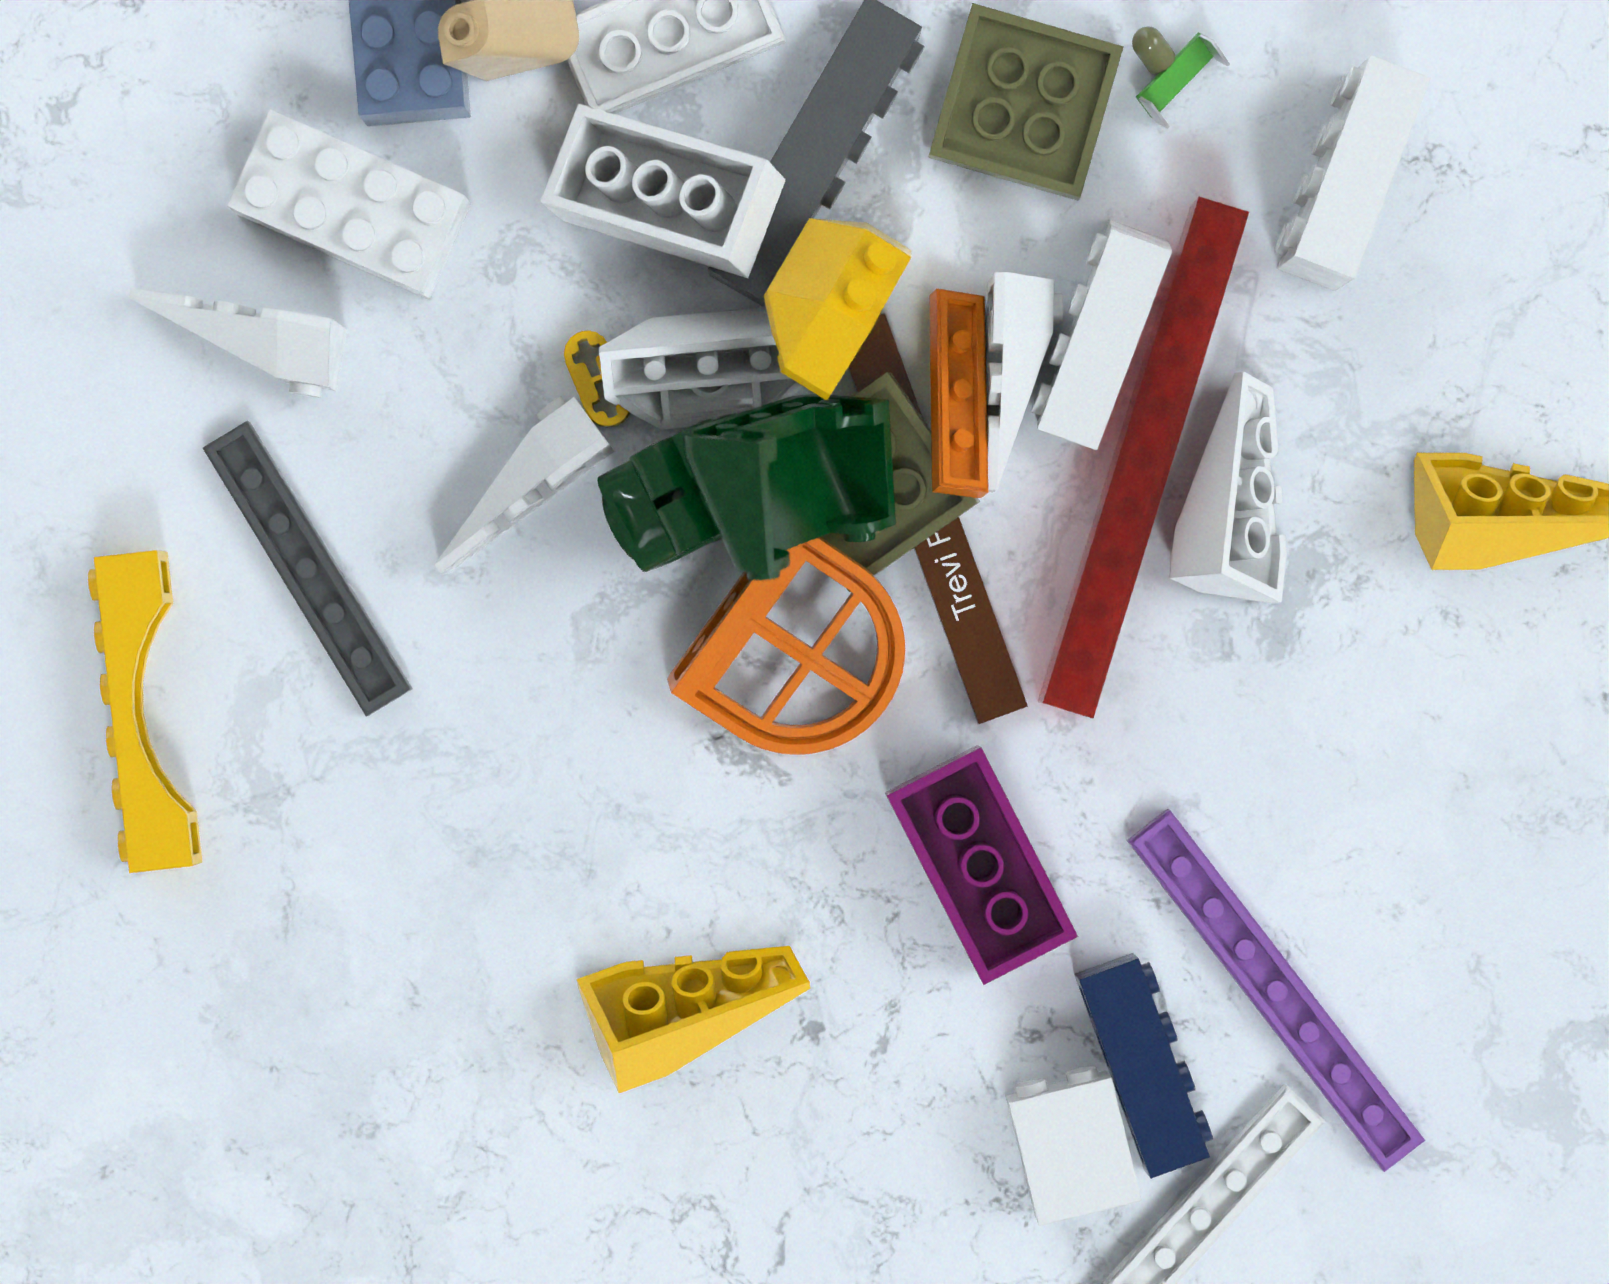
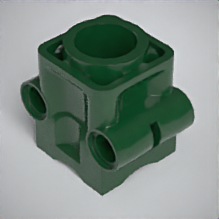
[597,413,736,572]

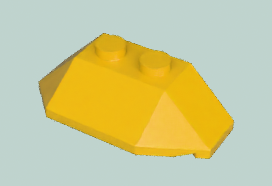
[764,218,912,401]

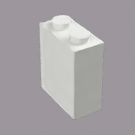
[1005,1066,1142,1226]

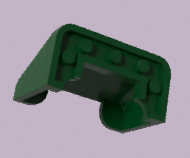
[682,394,896,581]

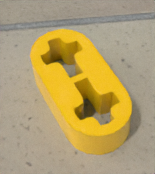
[564,330,630,428]

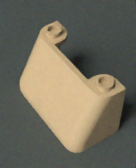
[438,0,579,81]

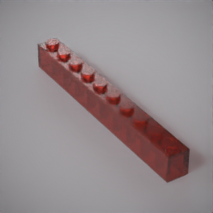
[1037,196,1249,719]

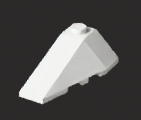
[1169,371,1287,603]
[435,397,615,575]

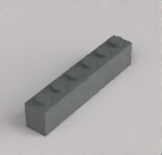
[708,0,925,306]

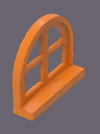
[667,537,905,755]

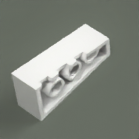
[1031,220,1172,451]

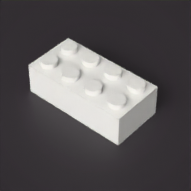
[1275,55,1431,291]
[540,104,786,278]
[227,109,471,299]

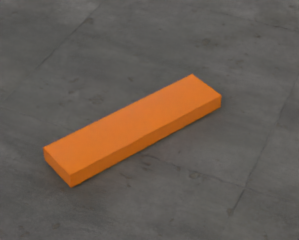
[929,288,989,498]

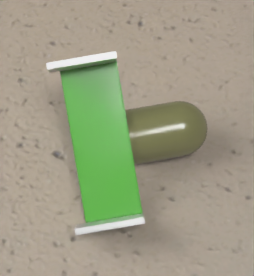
[1132,26,1230,129]

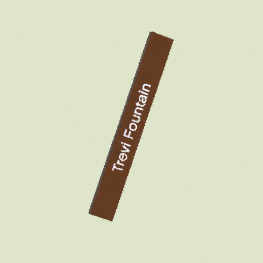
[848,313,1028,724]

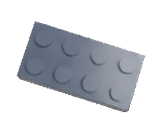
[349,0,471,126]

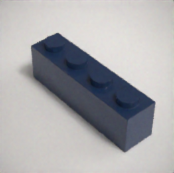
[1074,953,1213,1179]

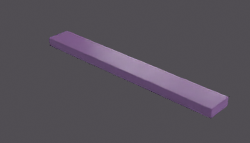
[1127,809,1425,1172]

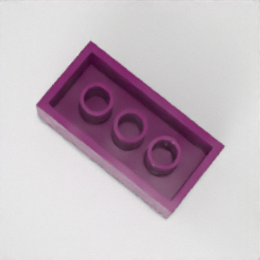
[885,745,1078,985]

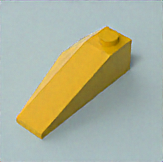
[1414,453,1609,570]
[576,946,810,1093]

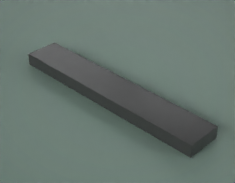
[203,421,413,716]

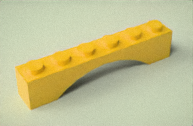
[88,550,202,873]

